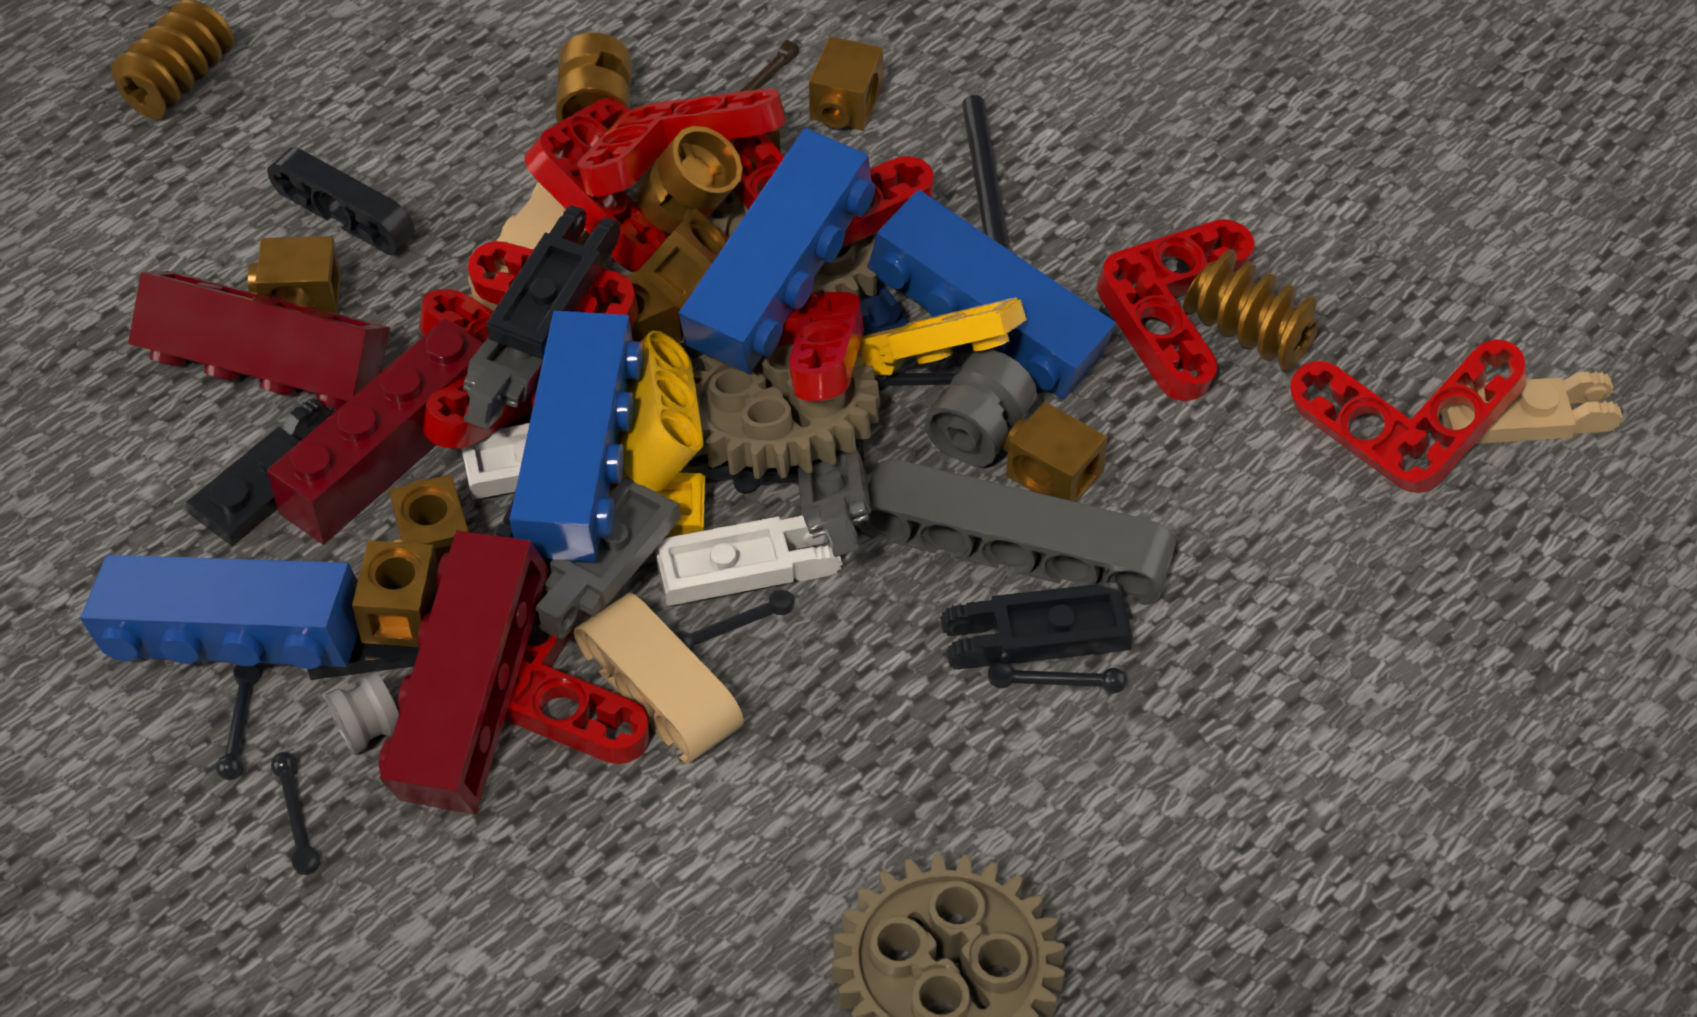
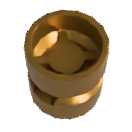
[555,32,632,131]
[636,126,742,234]

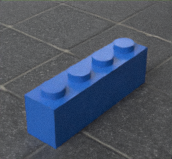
[679,127,875,375]
[867,189,1116,400]
[509,310,643,562]
[80,555,359,669]

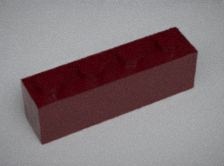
[128,271,390,409]
[267,318,484,545]
[379,530,549,815]

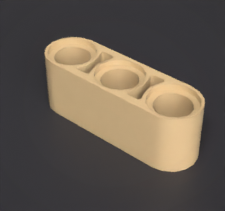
[574,593,744,764]

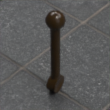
[739,40,800,92]

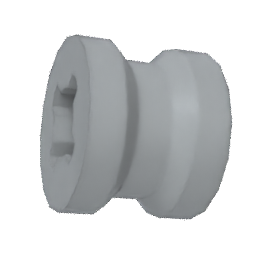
[325,671,399,755]

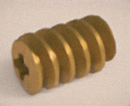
[112,0,234,120]
[1183,250,1318,371]

